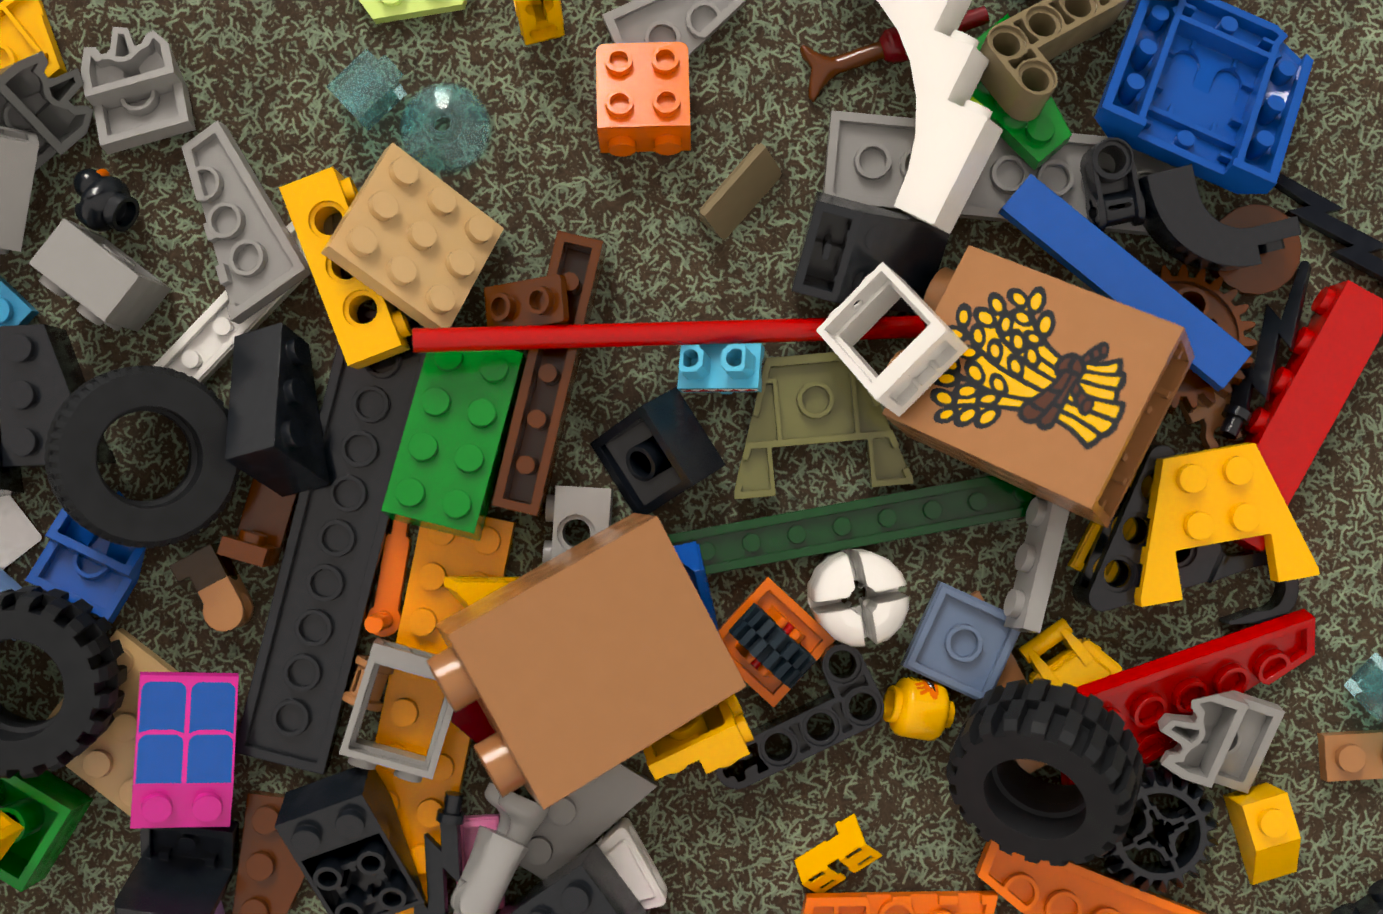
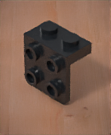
[114,820,239,914]

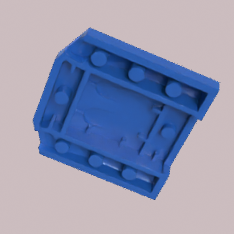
[1094,0,1314,194]

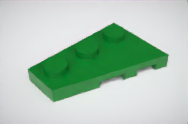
[972,14,1072,171]

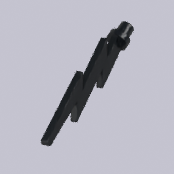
[1274,173,1383,288]
[1218,261,1311,440]
[414,791,465,914]

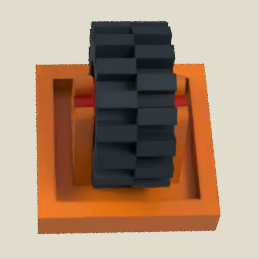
[719,576,835,708]

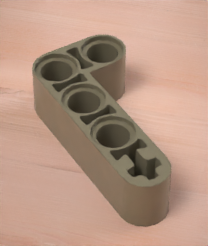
[980,0,1129,121]

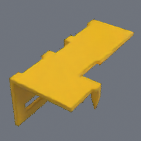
[794,814,882,893]

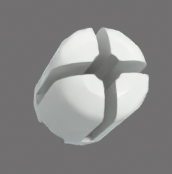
[807,548,909,647]

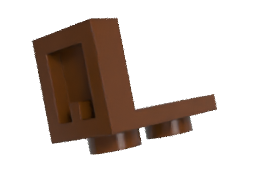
[484,274,569,326]
[217,478,299,567]

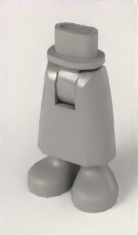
[450,782,549,914]

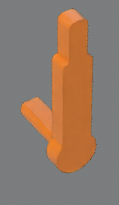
[364,520,412,637]

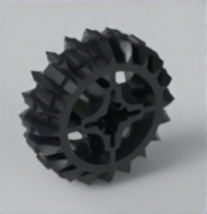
[1100,764,1219,893]

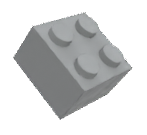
[28,218,171,332]

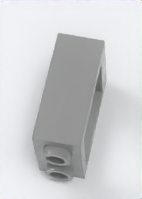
[339,638,454,783]

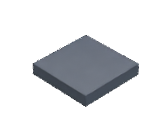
[901,581,1020,700]

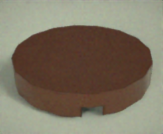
[1210,204,1302,297]

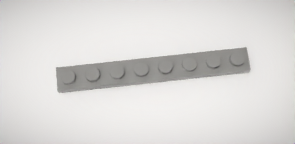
[1004,283,1097,633]

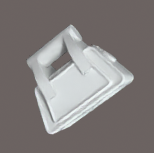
[596,818,667,910]

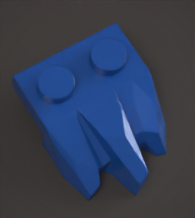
[25,491,146,624]

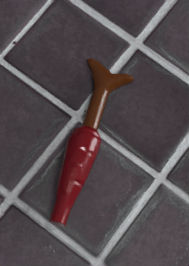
[800,6,989,103]

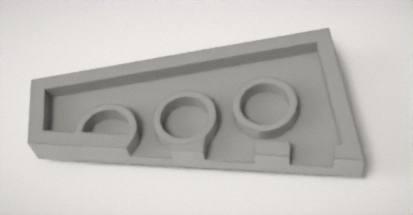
[181,120,312,324]

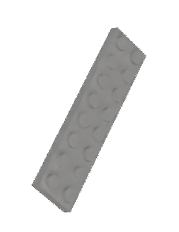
[823,110,1176,236]

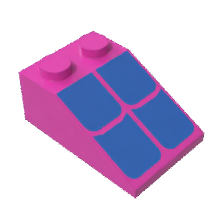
[130,672,239,829]

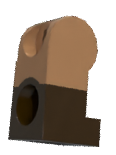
[169,543,254,632]

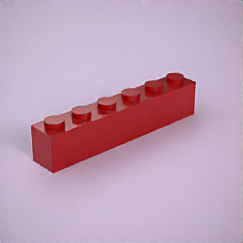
[1232,280,1383,551]

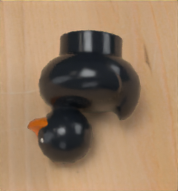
[73,168,139,232]

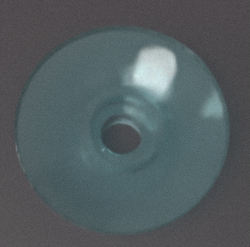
[400,83,491,173]

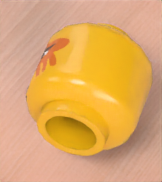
[883,677,955,741]

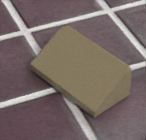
[699,143,782,240]

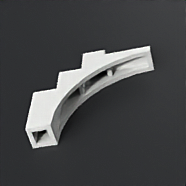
[876,0,1003,234]

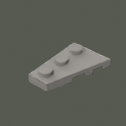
[602,0,746,57]
[519,762,658,880]

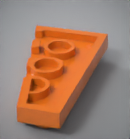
[801,890,998,914]

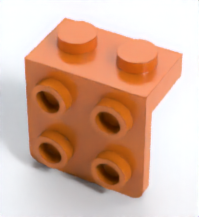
[596,42,691,157]

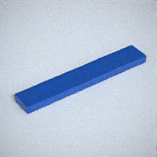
[998,174,1252,391]

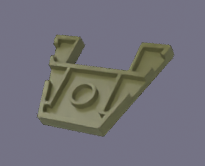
[733,350,914,499]

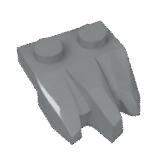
[81,27,196,155]
[1157,690,1285,794]

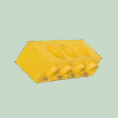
[279,167,412,370]

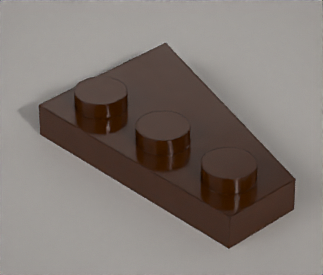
[232,790,306,914]

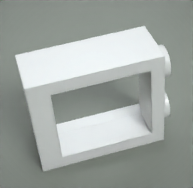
[816,262,969,417]

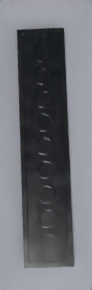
[235,307,426,775]

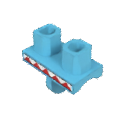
[677,343,765,394]

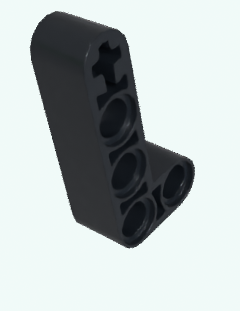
[716,640,884,789]

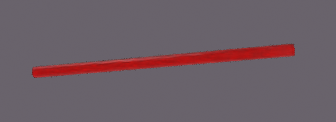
[412,315,925,353]

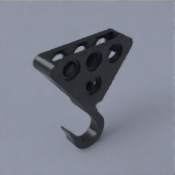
[1072,444,1299,625]

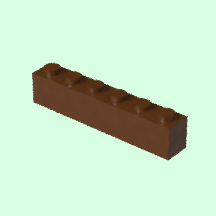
[491,230,606,516]

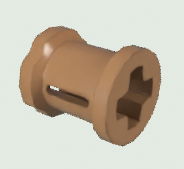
[342,654,394,712]

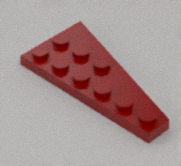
[1061,608,1316,785]

